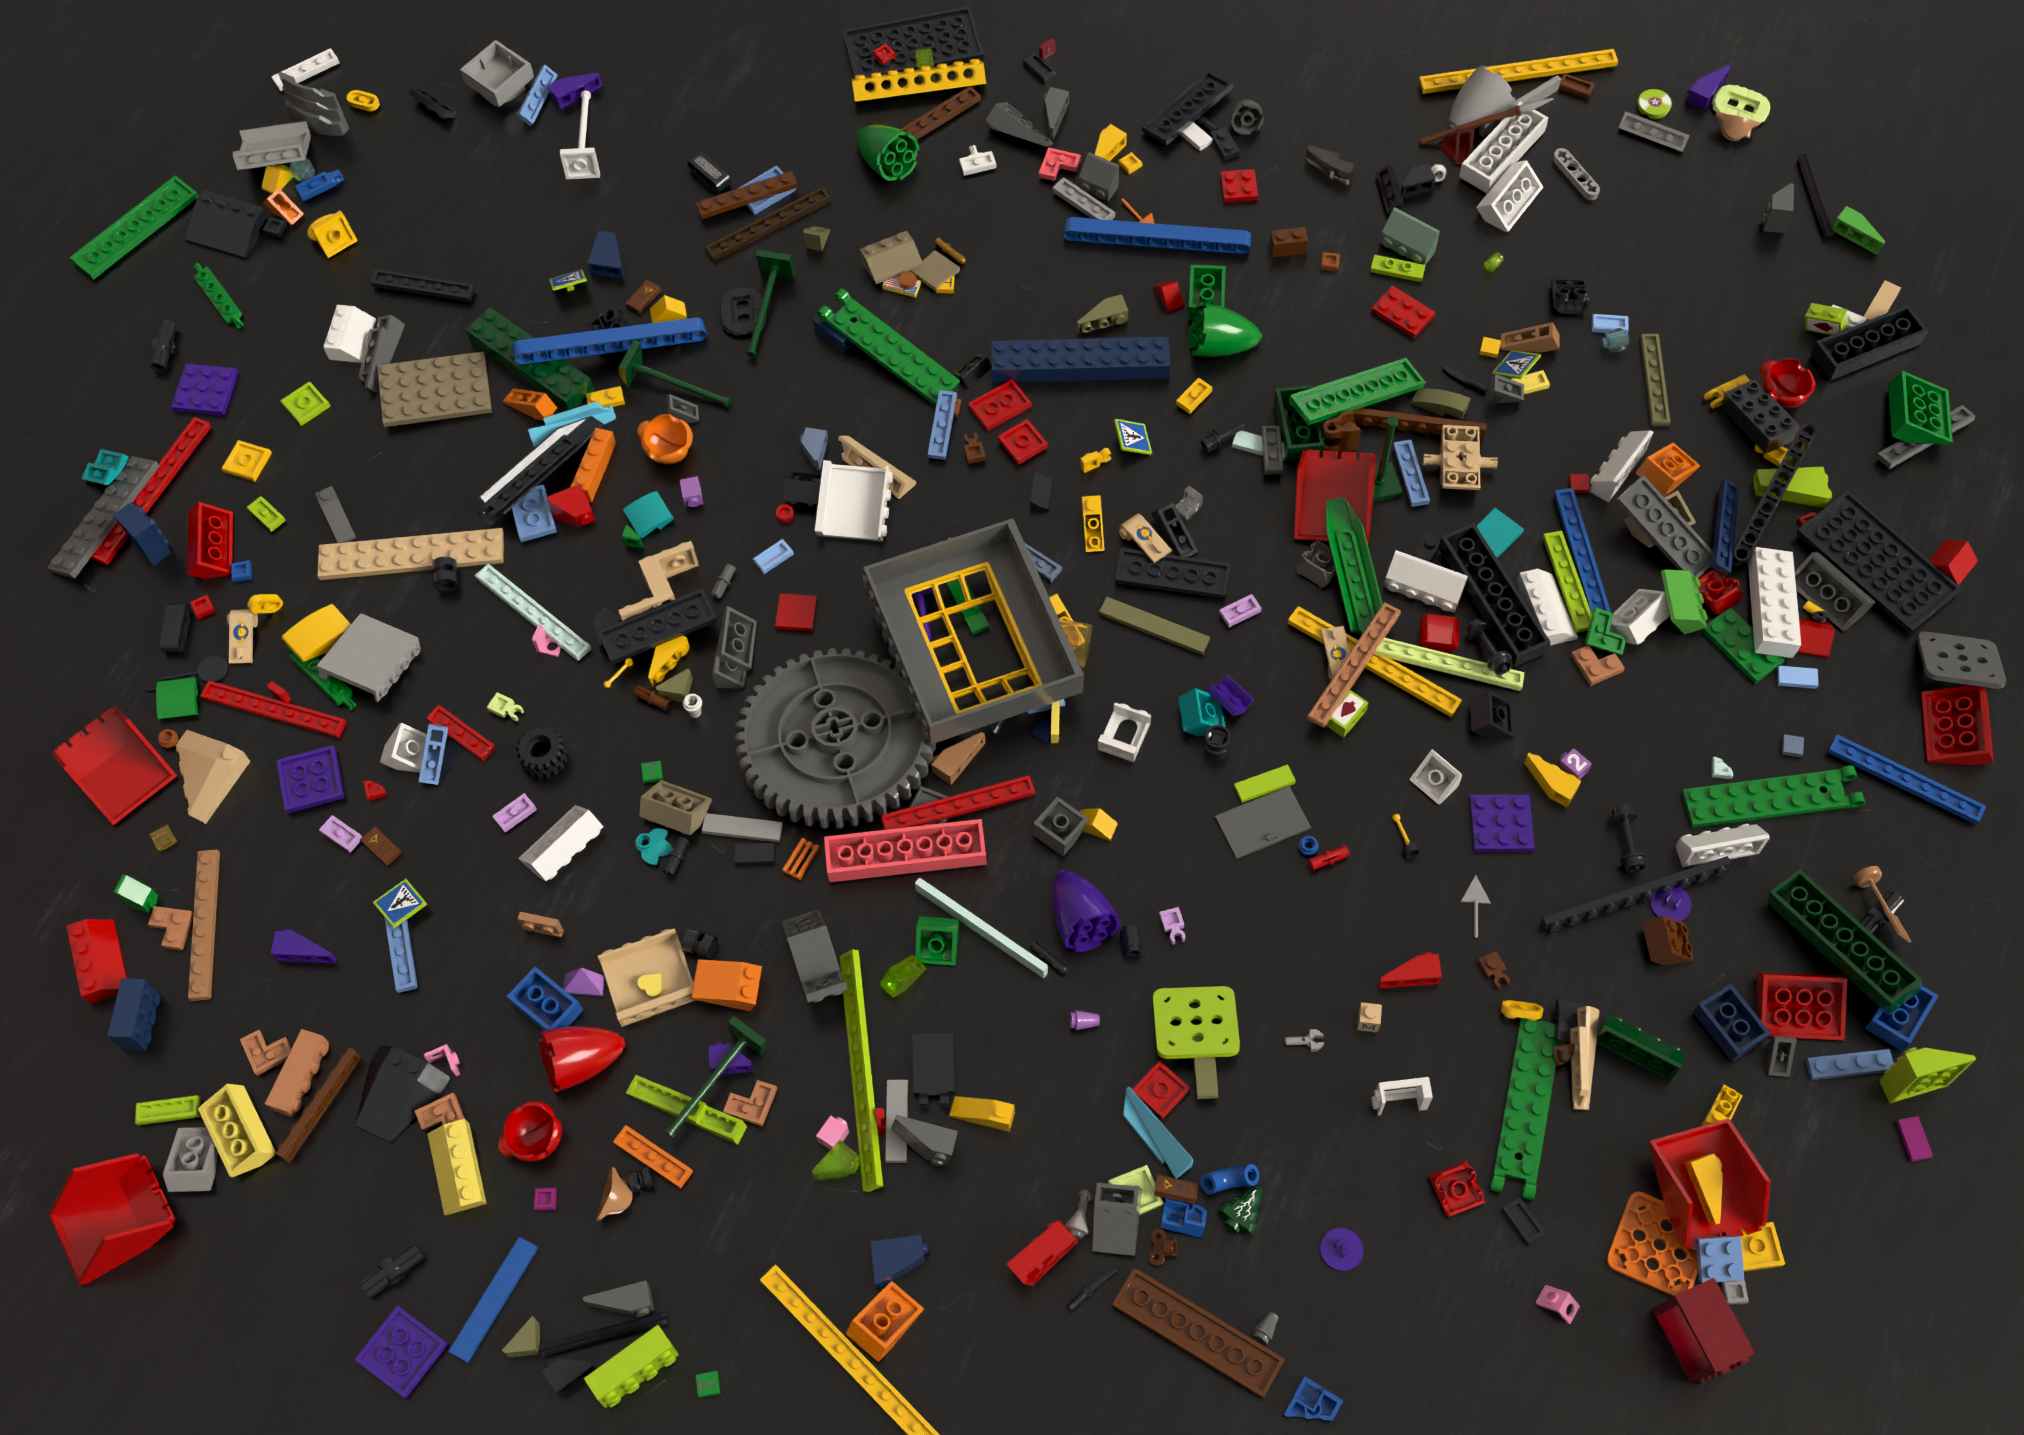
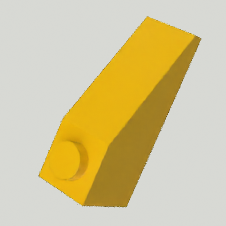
[1095,124,1127,161]
[949,1096,1015,1132]
[1684,1154,1723,1225]

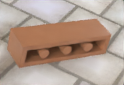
[265,1029,329,1117]

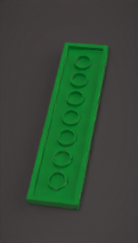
[70,176,199,280]
[1289,358,1426,425]

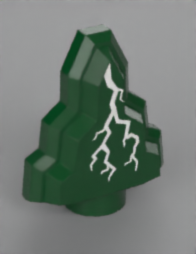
[1217,1185,1263,1235]

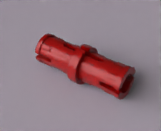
[1308,845,1350,871]

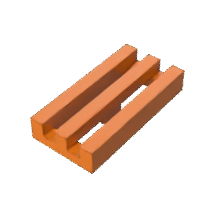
[782,838,820,881]

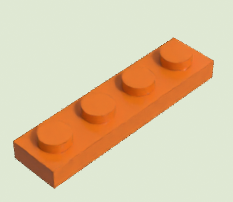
[613,1125,693,1189]

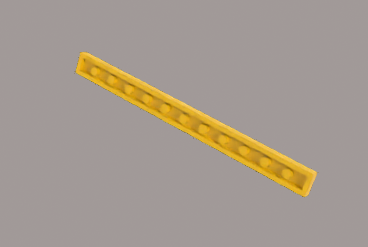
[1419,49,1618,94]
[760,1264,939,1435]

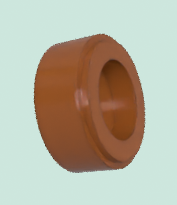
[899,272,917,289]

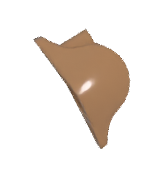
[1715,112,1760,141]
[596,1167,632,1221]

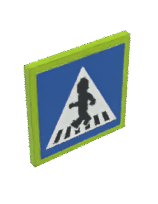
[549,269,587,291]
[1492,350,1541,379]
[1114,419,1152,455]
[373,879,427,928]

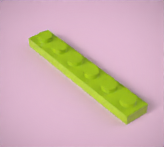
[1543,531,1592,633]

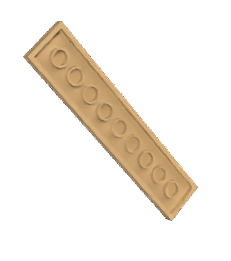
[318,528,504,580]

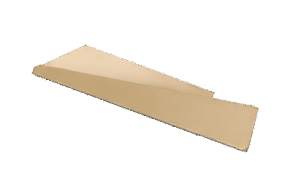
[838,436,917,499]
[1570,1006,1600,1110]

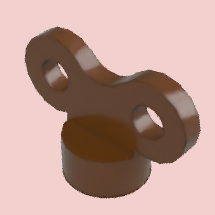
[1149,1228,1177,1266]

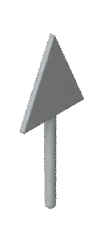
[1461,875,1491,938]

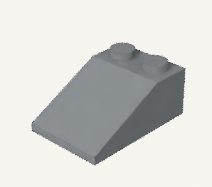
[163,1127,218,1192]

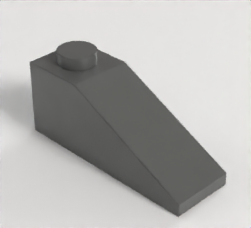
[1043,87,1069,140]
[315,486,357,543]
[583,1280,654,1317]

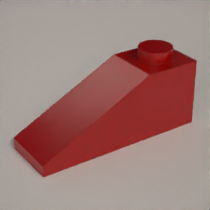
[1378,952,1442,989]

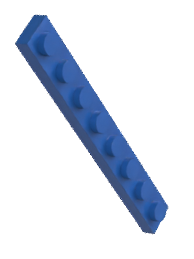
[1554,488,1611,613]
[1827,734,1986,825]

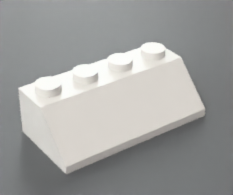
[1476,160,1543,232]
[1589,430,1653,502]
[1384,550,1468,613]
[1516,569,1578,645]
[518,805,603,881]
[1675,824,1770,868]

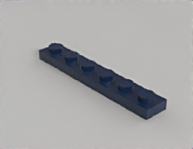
[1711,479,1740,575]

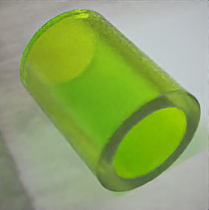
[1484,252,1504,272]

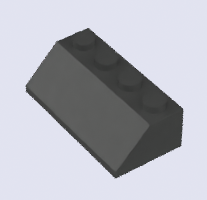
[1795,552,1875,631]

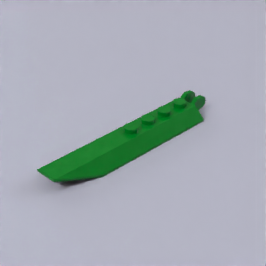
[1326,497,1383,637]

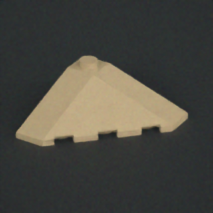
[176,730,250,824]

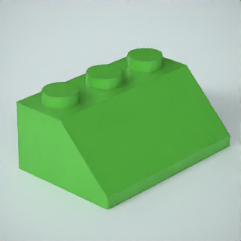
[1661,570,1707,634]

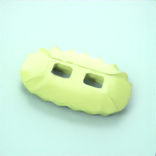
[1712,85,1770,123]

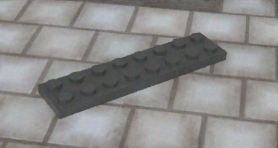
[47,456,160,579]

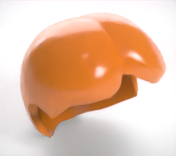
[637,414,693,464]

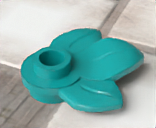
[635,828,673,865]

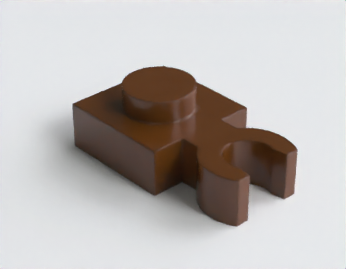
[964,432,986,464]
[1477,951,1510,990]

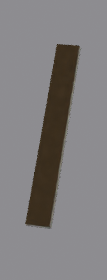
[705,187,831,262]

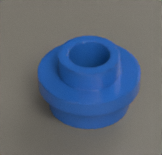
[1299,836,1319,856]

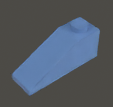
[419,723,448,785]

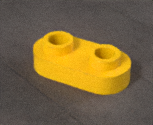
[347,90,380,111]
[247,594,283,613]
[1501,1000,1544,1021]

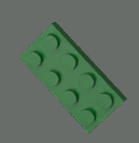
[1701,607,1785,684]

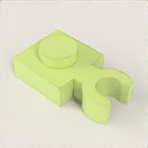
[487,692,524,721]

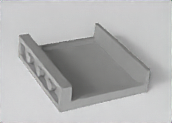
[232,121,311,170]
[317,613,421,702]

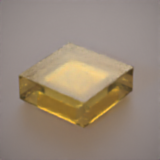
[149,825,177,852]

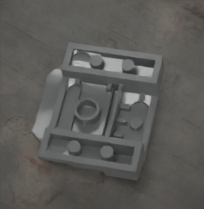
[278,72,349,136]

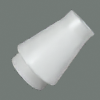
[683,694,702,718]

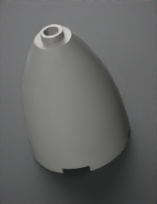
[1448,65,1515,134]

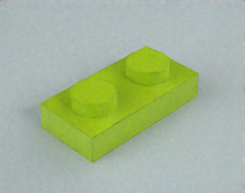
[247,496,286,532]

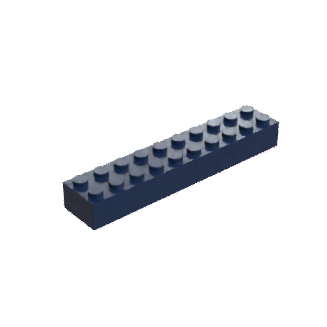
[991,337,1170,383]

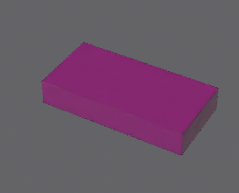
[1896,1116,1933,1162]

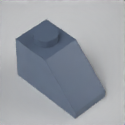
[800,427,828,470]

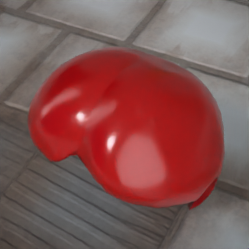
[1759,358,1816,409]
[498,1101,562,1162]

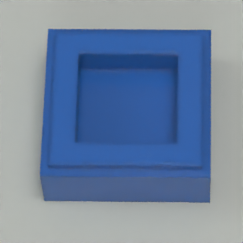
[231,560,252,582]

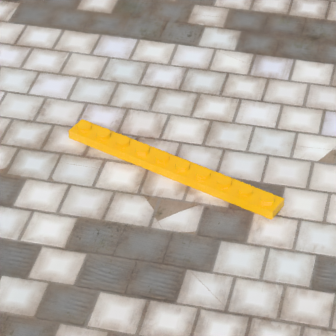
[1288,606,1462,717]

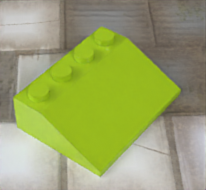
[1879,1047,1976,1103]

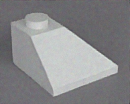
[380,723,426,772]

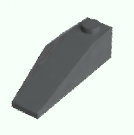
[985,102,1053,147]

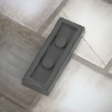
[1261,426,1283,474]

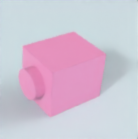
[816,1116,849,1153]

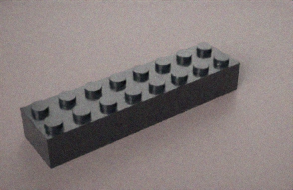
[1438,523,1551,667]

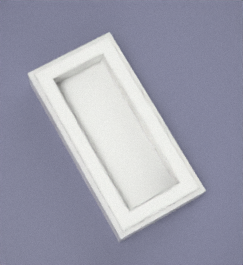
[1180,122,1213,151]

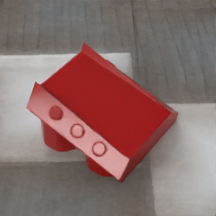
[1698,568,1744,616]
[1419,614,1459,653]
[1428,1161,1485,1217]

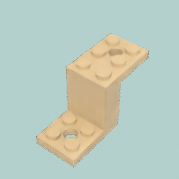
[618,541,699,621]

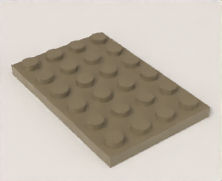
[377,351,492,427]

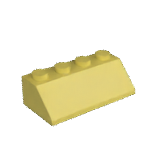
[198,1084,276,1177]
[428,1119,487,1216]

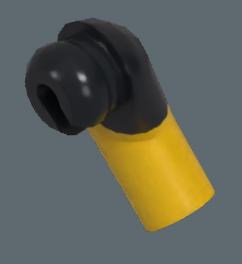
[1803,600,1826,623]

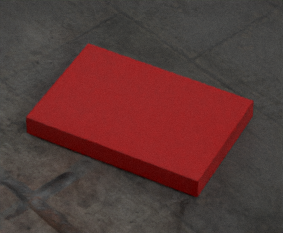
[967,379,1032,431]

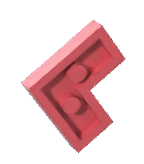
[1039,148,1081,181]

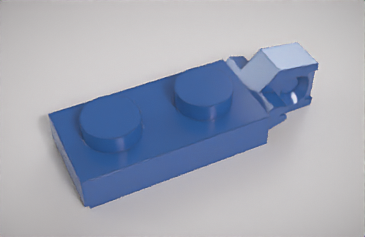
[295,169,344,201]

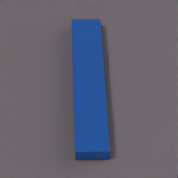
[448,1237,538,1363]

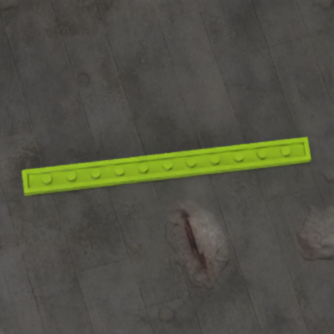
[840,949,883,1192]

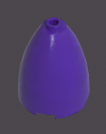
[1052,870,1120,952]

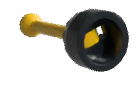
[1392,814,1420,858]

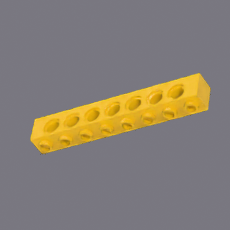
[851,59,986,102]

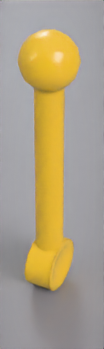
[603,658,633,688]

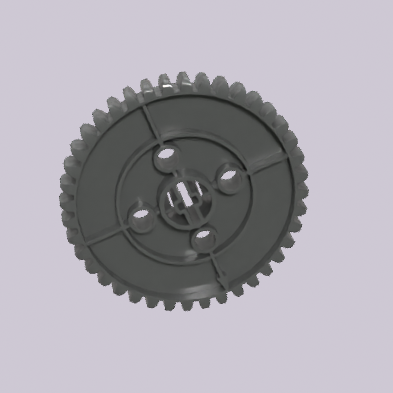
[734,648,936,828]

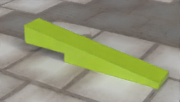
[626,1075,747,1145]

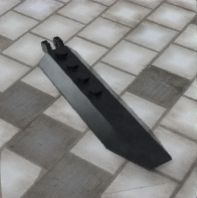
[478,416,604,525]

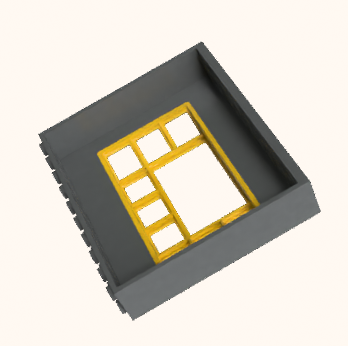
[862,518,1084,744]

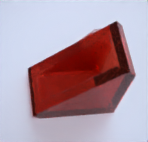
[1436,129,1474,164]

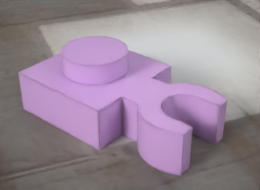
[1159,907,1185,945]

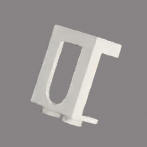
[1098,703,1151,762]
[1372,1077,1433,1116]

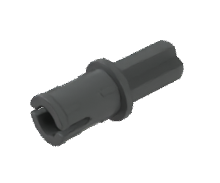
[711,564,736,599]

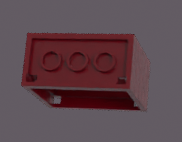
[1651,1278,1755,1384]

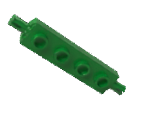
[193,263,244,328]
[286,645,356,710]

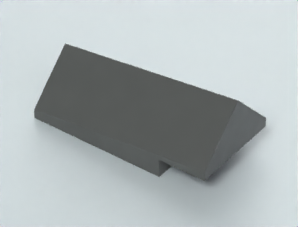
[712,606,757,689]

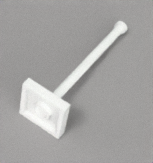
[560,91,600,179]

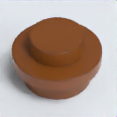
[158,729,178,748]

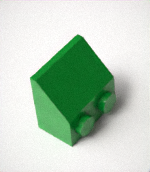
[915,916,959,966]

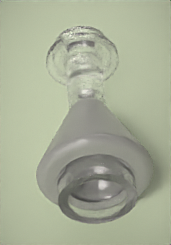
[1065,1190,1093,1240]

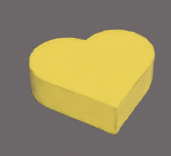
[637,973,662,999]

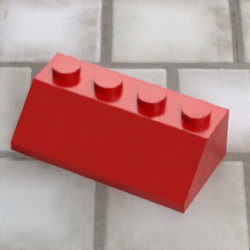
[187,502,233,579]
[66,919,127,1004]

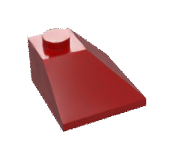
[546,484,595,526]

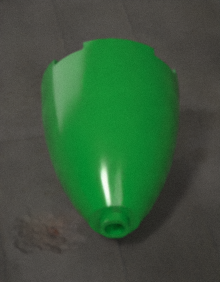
[856,124,919,181]
[1188,302,1262,357]

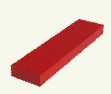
[426,705,496,761]

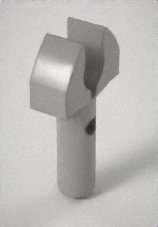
[1284,1029,1324,1052]

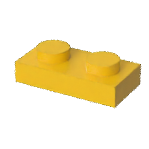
[1176,378,1213,414]
[586,386,625,408]

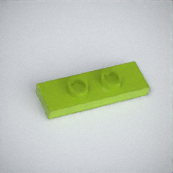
[1370,255,1426,282]
[135,1095,200,1125]

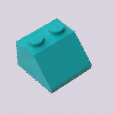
[1178,688,1225,736]

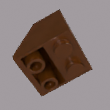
[1642,915,1694,965]

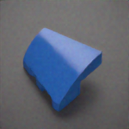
[1284,1376,1343,1421]

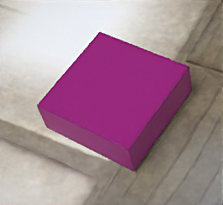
[534,1188,557,1211]

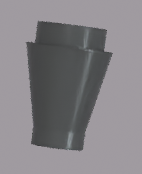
[1251,1311,1279,1346]

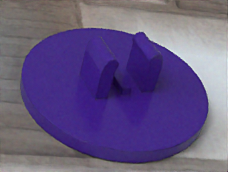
[1650,887,1692,922]
[1320,1228,1363,1271]

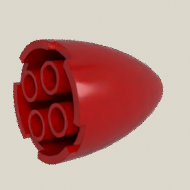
[539,1026,625,1092]

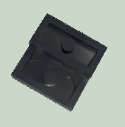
[1554,999,1597,1043]

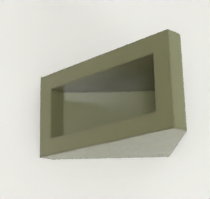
[803,226,830,251]
[655,668,693,702]
[502,1316,540,1358]

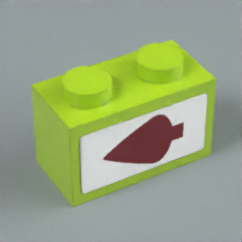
[1805,303,1847,335]
[1326,690,1368,738]

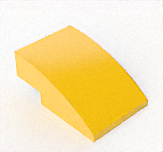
[282,604,351,662]

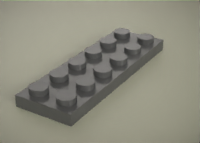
[1616,475,1713,578]

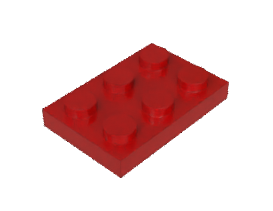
[1371,285,1435,338]

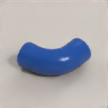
[1200,1164,1260,1194]

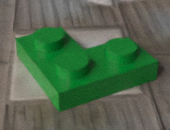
[1585,608,1627,656]

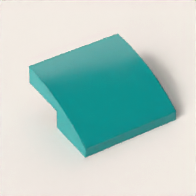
[81,449,129,486]
[623,491,674,538]

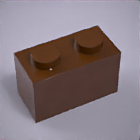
[1269,227,1308,258]

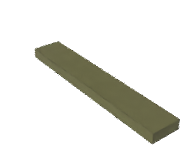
[1640,334,1671,426]
[1099,597,1210,655]

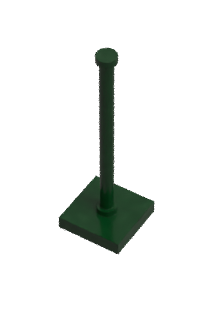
[746,250,795,357]
[619,340,731,408]
[1373,416,1403,502]
[663,1016,766,1138]

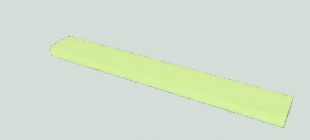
[1373,638,1525,691]

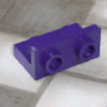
[1206,675,1254,716]

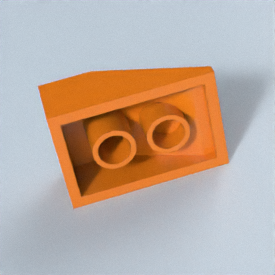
[1636,443,1700,497]
[691,960,762,1011]
[846,1281,924,1362]

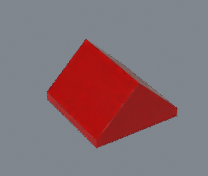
[1930,540,1978,586]
[1796,619,1835,658]

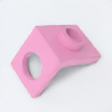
[532,624,562,657]
[424,1044,460,1076]
[1536,1285,1580,1324]

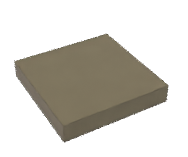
[911,250,960,291]

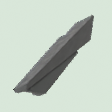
[359,315,405,393]

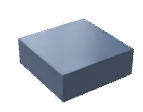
[1782,734,1804,758]

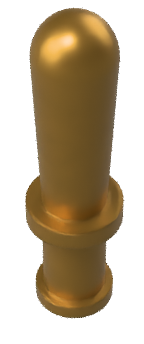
[934,238,966,265]

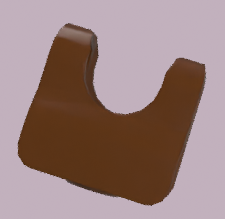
[1323,411,1361,452]

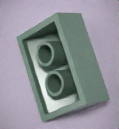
[1380,208,1440,265]

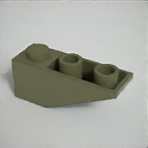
[1077,294,1128,334]

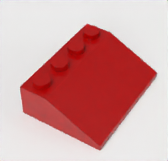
[1922,685,1994,765]
[1756,971,1848,1040]

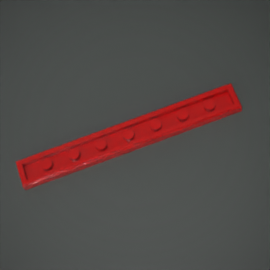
[200,680,347,738]
[880,775,1035,830]

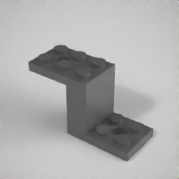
[781,909,847,1002]

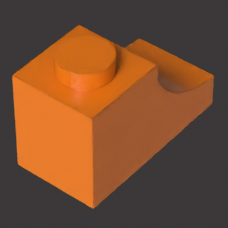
[263,188,304,226]

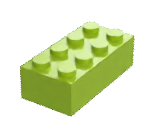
[584,1325,679,1408]

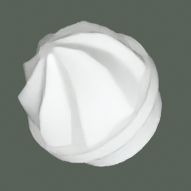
[1431,164,1446,182]

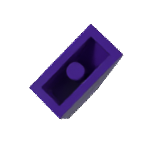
[709,1042,753,1075]

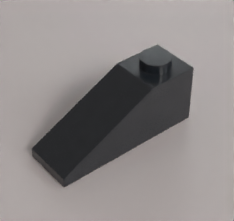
[1151,502,1198,557]

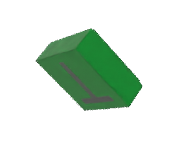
[641,761,663,784]
[696,1371,721,1398]

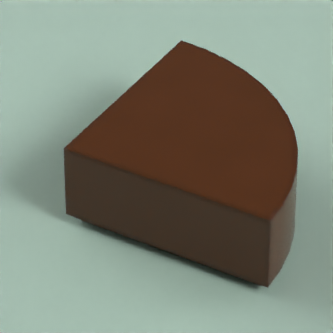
[1553,1044,1574,1067]

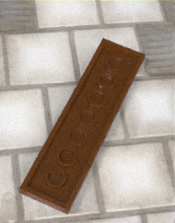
[1112,1268,1285,1399]

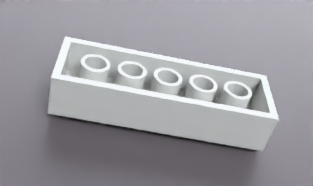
[1459,101,1548,193]
[1748,547,1801,658]

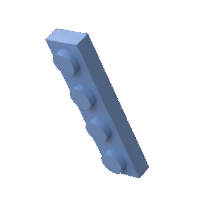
[517,65,557,126]
[928,390,957,460]
[1393,440,1430,507]
[385,918,418,993]
[1806,1049,1894,1080]

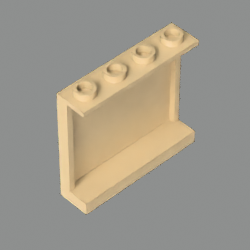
[598,928,695,1027]

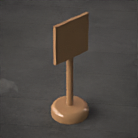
[1853,866,1912,943]

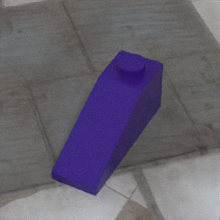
[1686,65,1731,110]
[547,73,602,109]
[271,929,336,963]

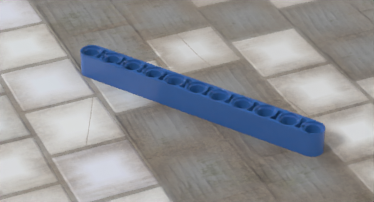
[1063,217,1251,254]
[512,318,707,364]

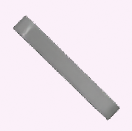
[1553,148,1600,200]

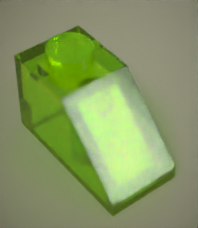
[879,955,927,998]
[812,1140,860,1180]

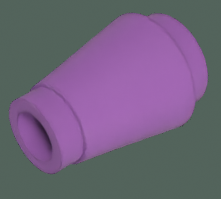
[1069,1010,1100,1031]

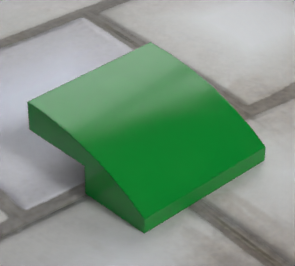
[156,677,198,719]

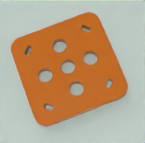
[1606,1192,1698,1297]

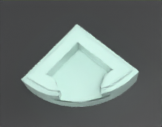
[1712,757,1733,779]

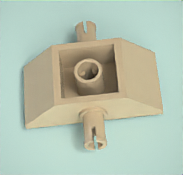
[1422,425,1498,490]

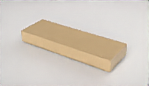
[1864,281,1901,322]

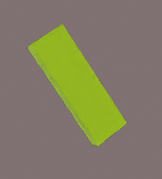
[1234,765,1296,803]

